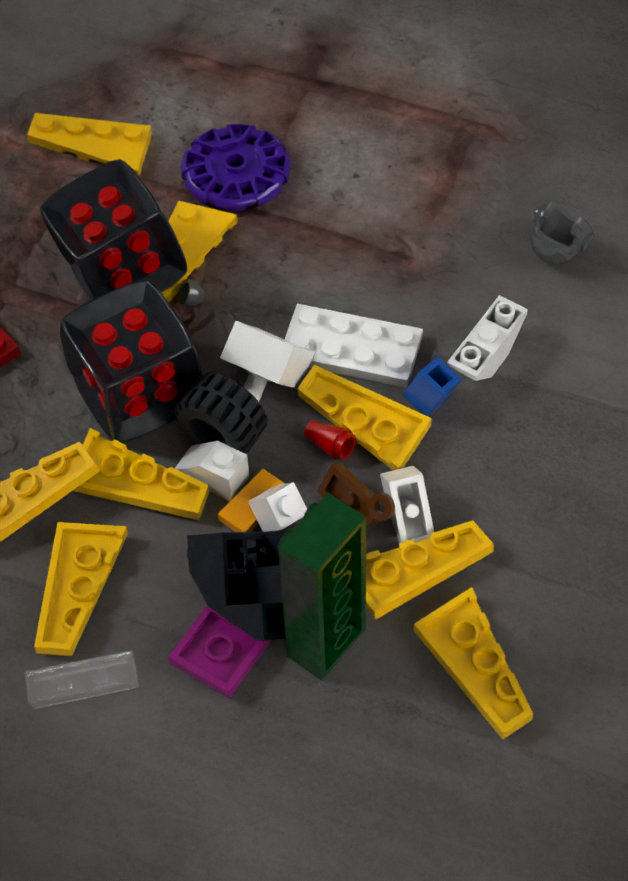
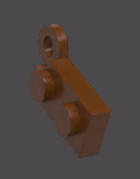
[317,463,395,528]

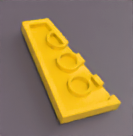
[27,113,152,177]
[162,201,237,302]

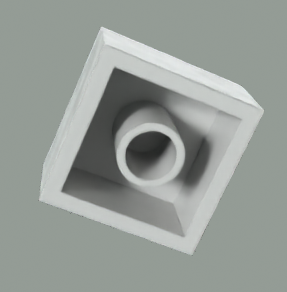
[220,321,314,402]

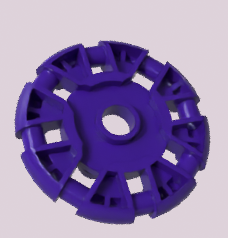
[181,124,291,211]

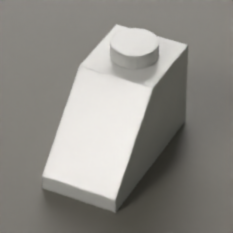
[175,441,249,502]
[380,466,434,543]

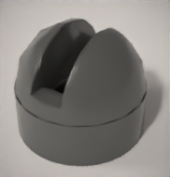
[179,279,205,306]

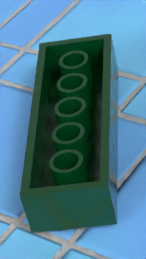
[278,493,366,681]

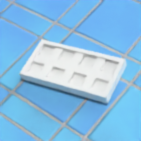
[284,304,423,388]

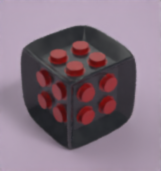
[40,159,187,300]
[59,280,202,443]

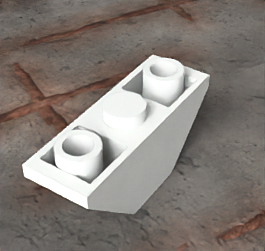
[447,295,528,381]

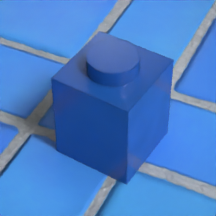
[403,357,462,417]

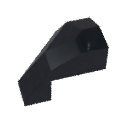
[187,529,294,641]

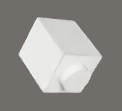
[248,482,307,532]

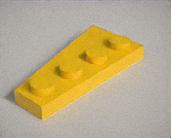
[297,365,432,470]
[73,428,210,520]
[0,442,101,542]
[366,520,494,620]
[34,522,128,656]
[413,587,533,740]

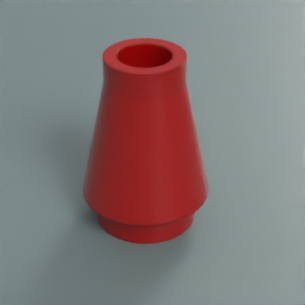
[304,420,356,460]

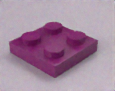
[168,605,270,699]

